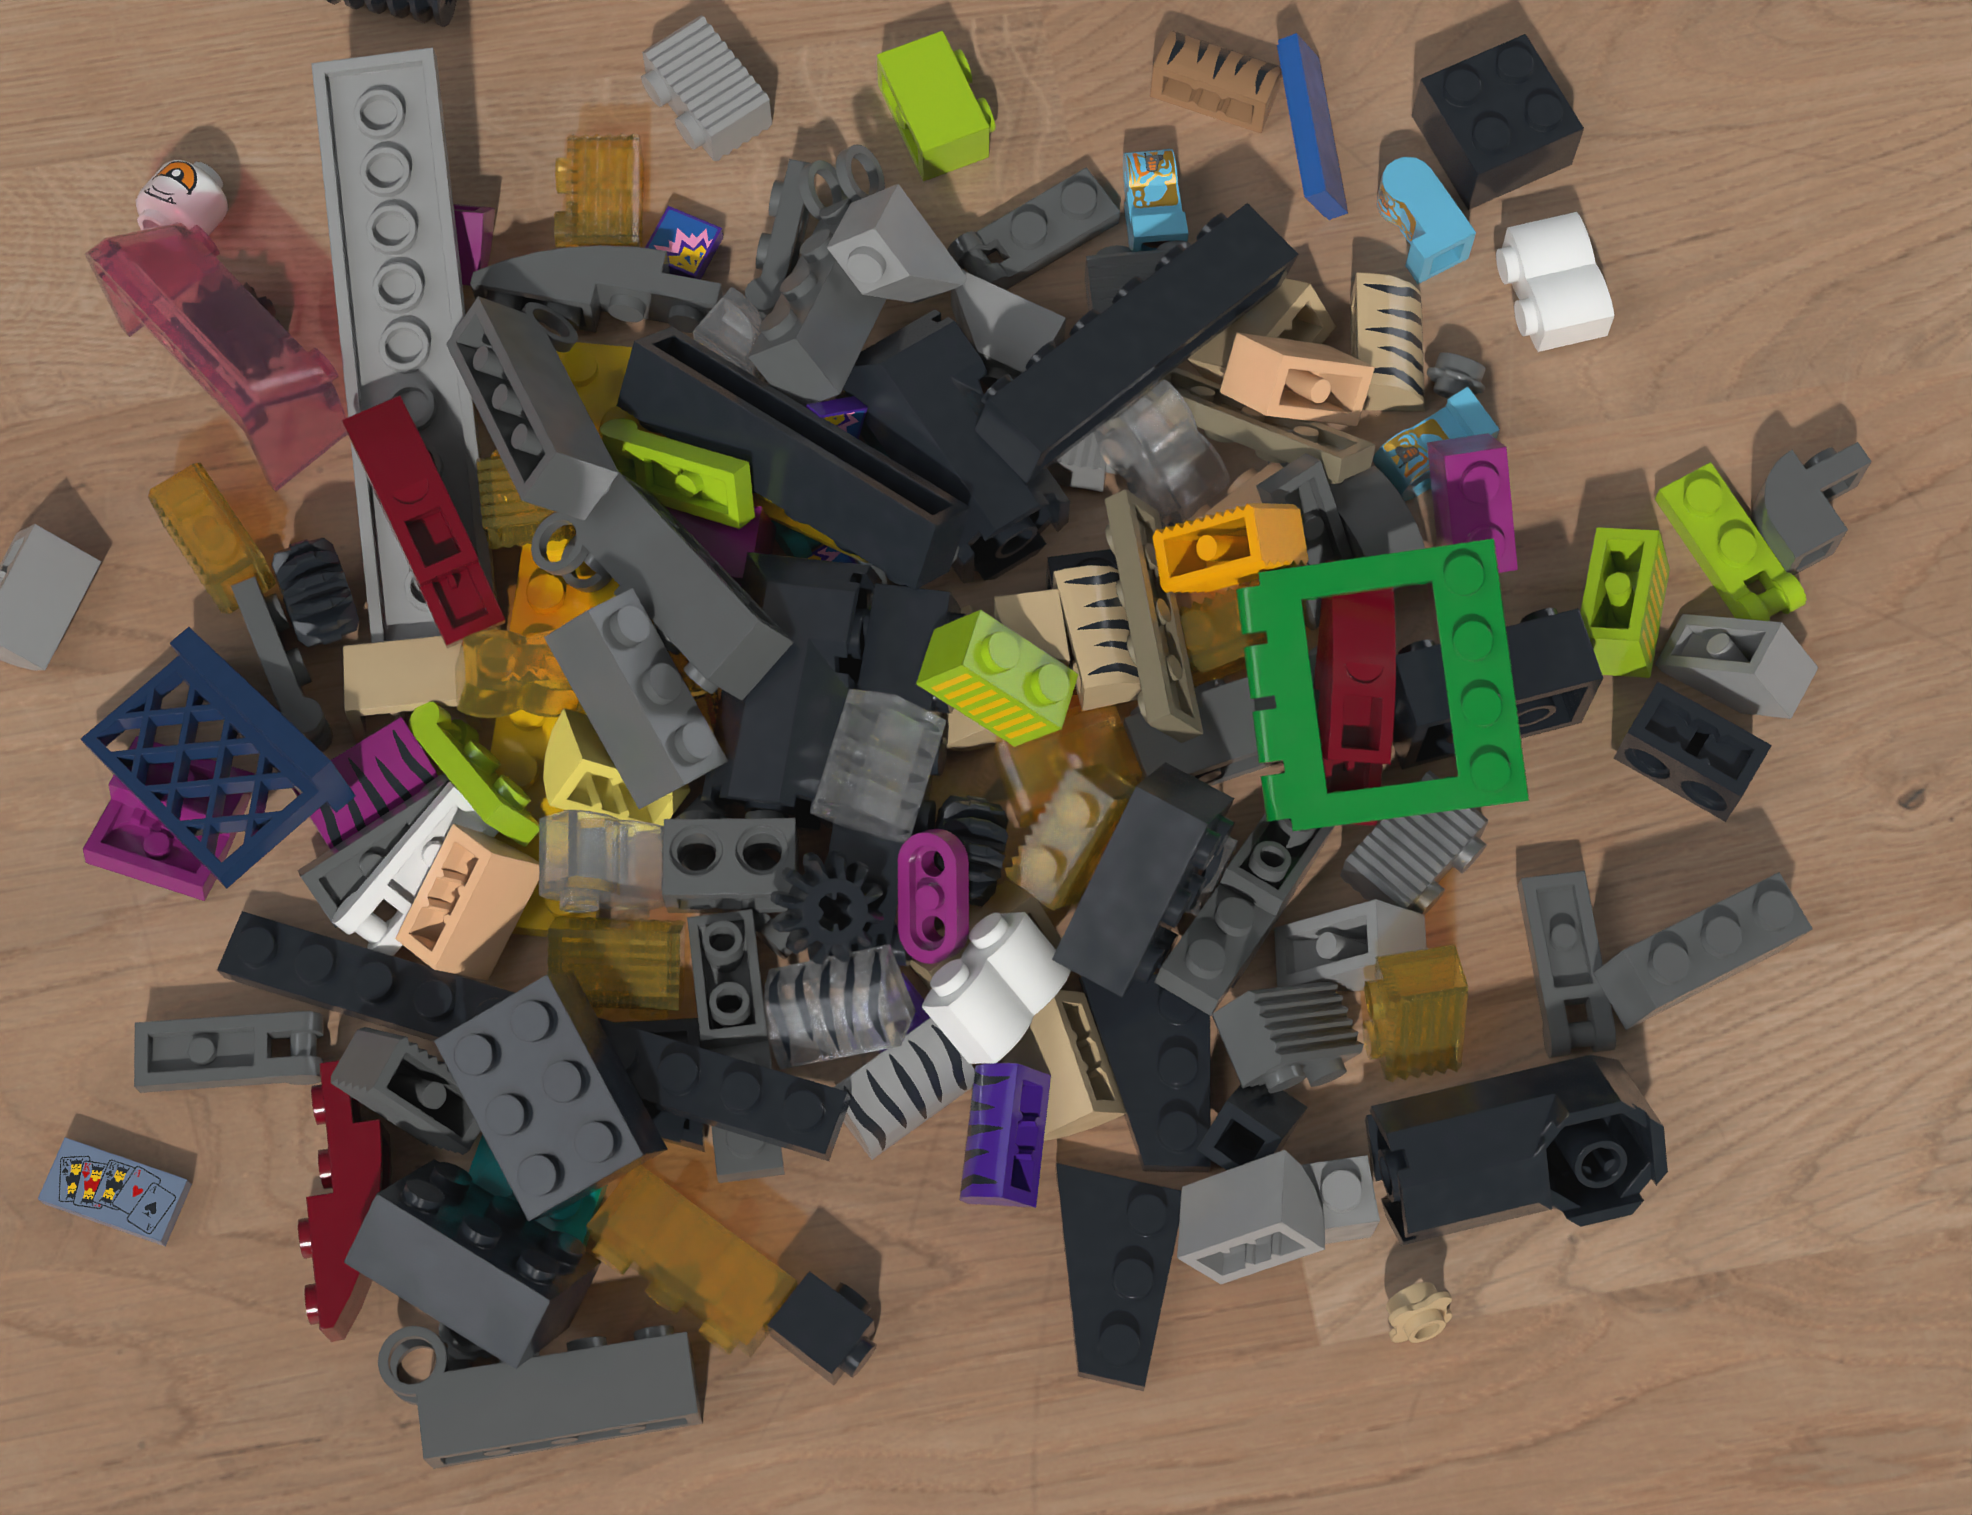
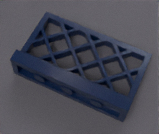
[80,627,356,889]

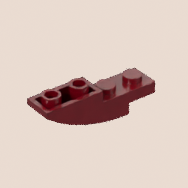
[342,395,505,648]
[1313,560,1396,826]
[298,1060,392,1342]

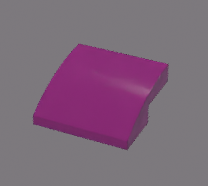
[83,736,255,901]

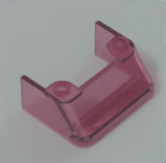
[85,222,347,492]

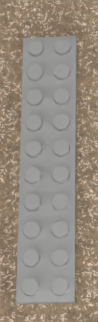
[311,47,502,647]

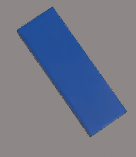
[1277,33,1348,220]

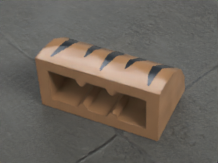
[1150,31,1283,133]

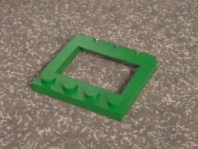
[1236,539,1530,831]

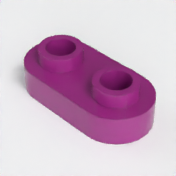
[898,829,969,964]

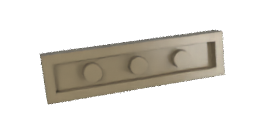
[1133,367,1376,484]
[1105,489,1203,743]

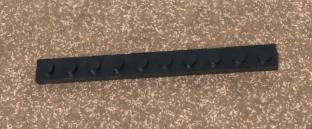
[217,911,851,1161]

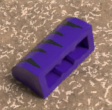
[959,1063,1051,1208]

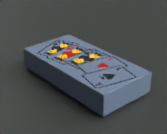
[38,1137,192,1247]

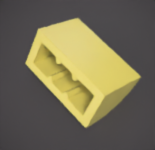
[543,708,690,836]

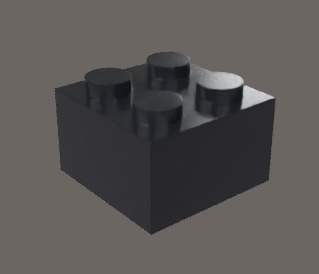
[1412,34,1584,210]

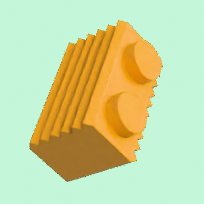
[1152,503,1309,593]

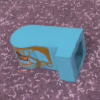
[1123,149,1189,252]
[1377,157,1476,284]
[1373,387,1500,501]

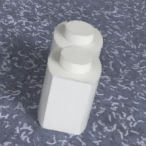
[1496,212,1615,352]
[922,912,1071,1064]

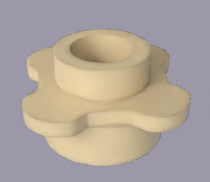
[1386,1282,1452,1343]

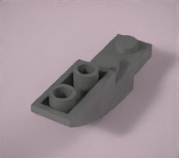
[470,246,725,333]
[1155,814,1335,1016]
[687,909,785,1183]

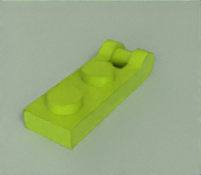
[600,418,755,529]
[1655,462,1806,621]
[409,701,542,847]

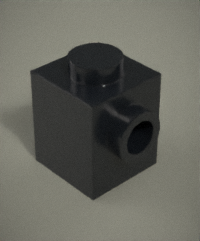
[1196,1084,1308,1170]
[767,1271,877,1385]

